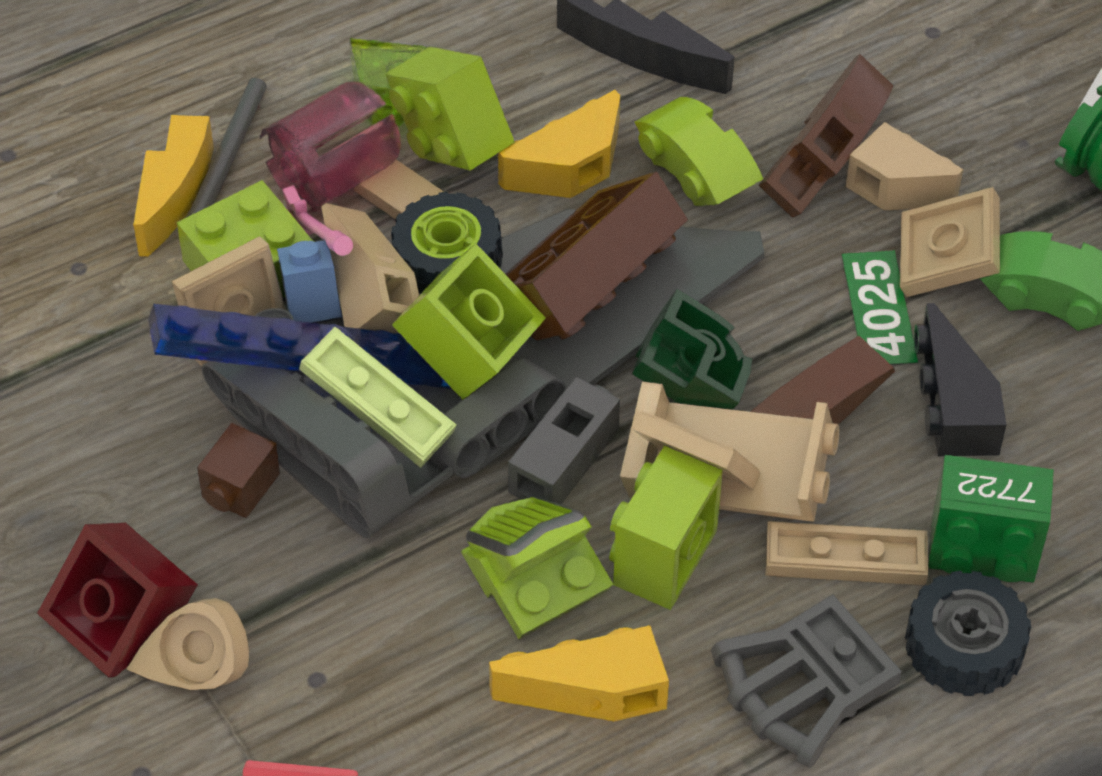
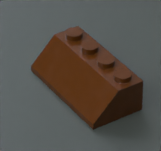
[505,171,688,341]

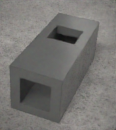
[508,377,620,505]

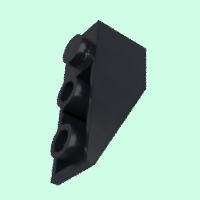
[914,303,1007,457]

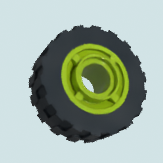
[391,192,503,294]

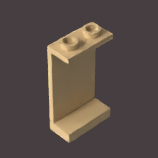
[620,382,839,522]

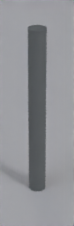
[187,78,267,217]

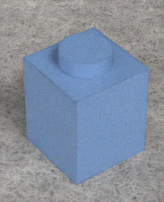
[277,240,342,325]

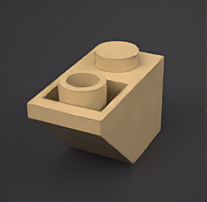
[845,122,963,211]

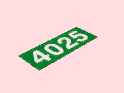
[842,250,918,364]

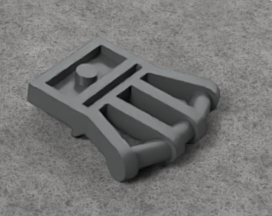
[711,594,902,768]

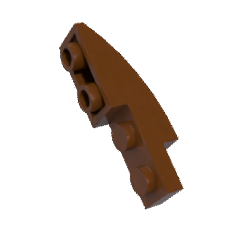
[758,54,894,218]

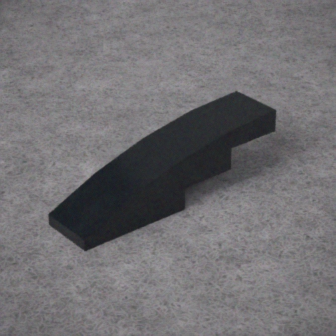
[557,0,735,94]

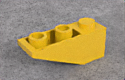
[489,625,669,722]

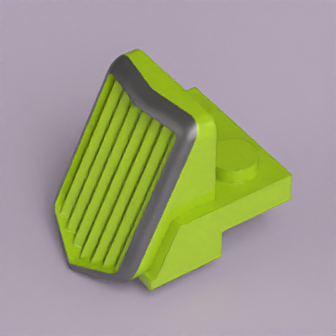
[461,497,614,639]

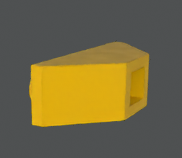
[498,90,620,198]

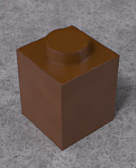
[197,423,280,519]

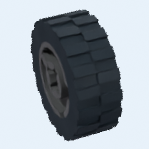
[905,571,1031,696]

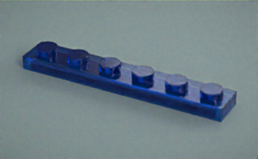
[148,303,452,389]

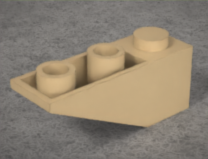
[321,203,419,345]

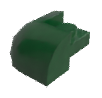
[632,289,752,410]

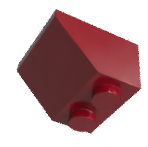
[37,522,198,678]

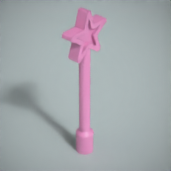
[282,185,353,256]

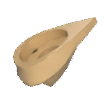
[127,598,249,690]

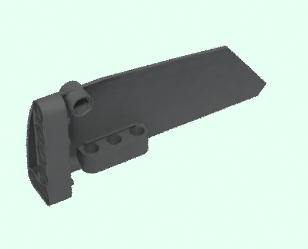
[201,208,765,538]

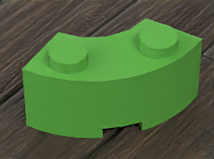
[980,231,1102,331]

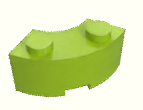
[634,97,764,206]

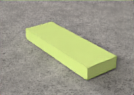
[299,327,457,468]

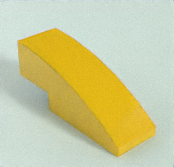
[133,115,214,257]

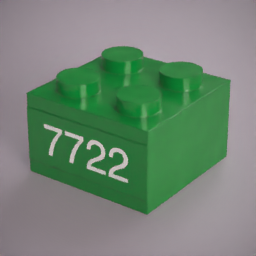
[928,455,1054,583]

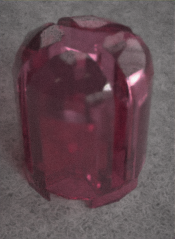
[260,82,401,213]

